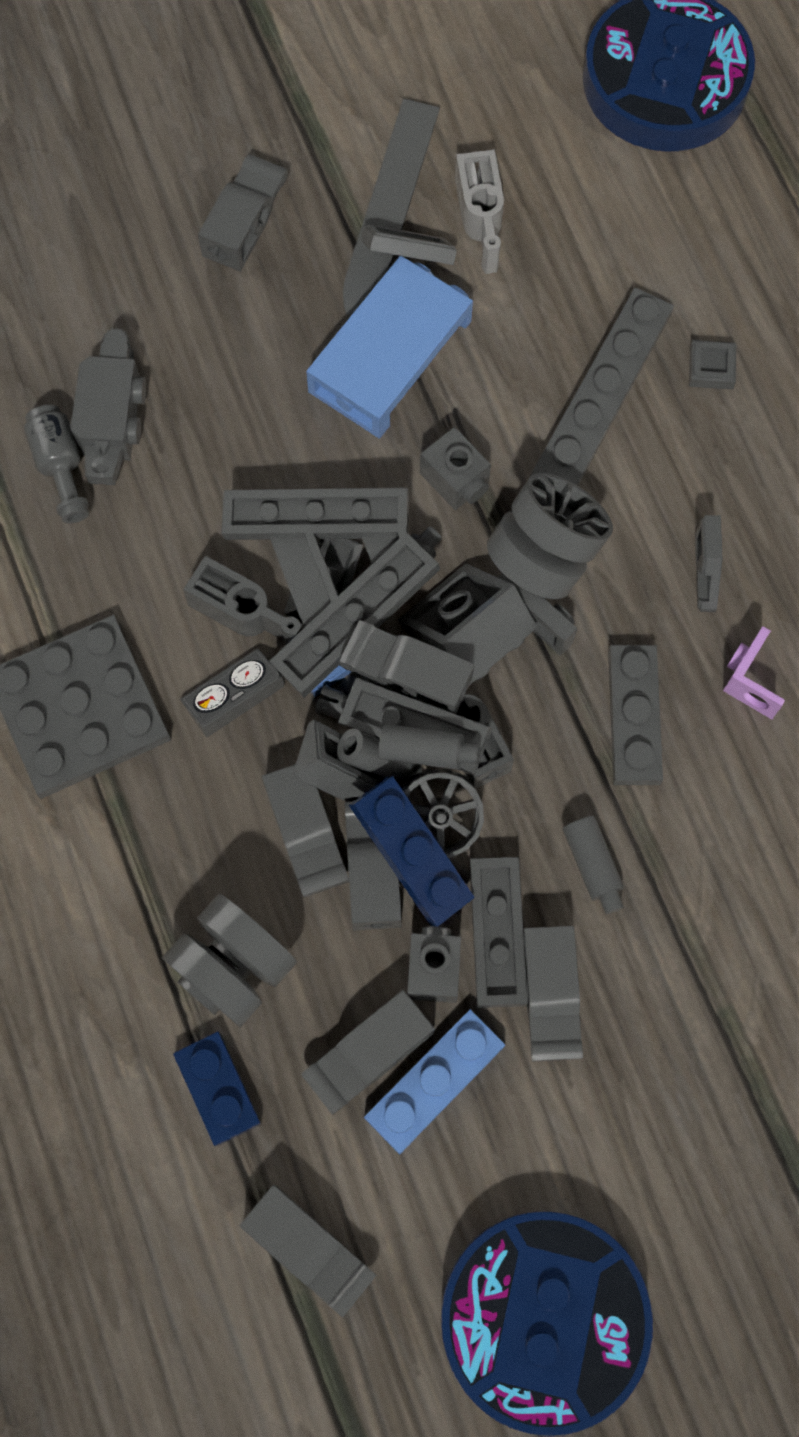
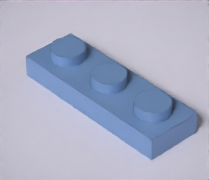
[364,1010,505,1155]

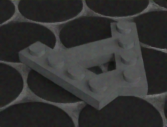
[221,488,440,698]

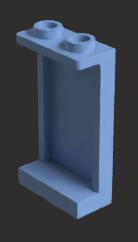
[306,256,473,439]

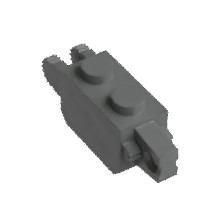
[70,327,146,485]

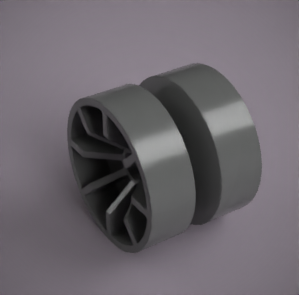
[487,473,613,599]
[162,893,297,1028]

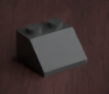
[398,563,538,684]

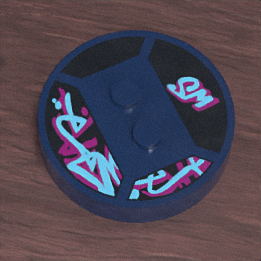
[583,0,755,152]
[440,1212,653,1436]

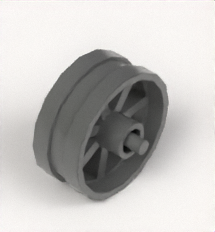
[402,768,484,858]

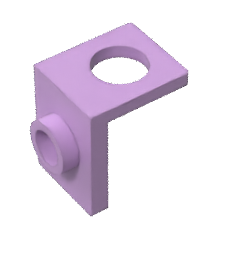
[723,626,785,719]

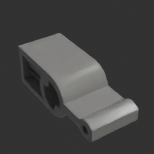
[455,149,504,274]

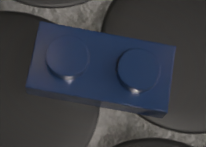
[173,1032,261,1147]

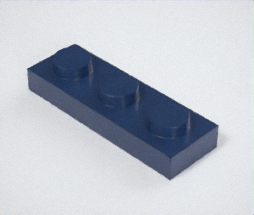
[349,776,475,927]

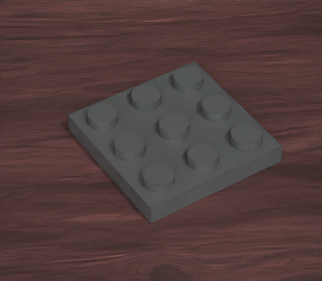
[0,615,171,799]

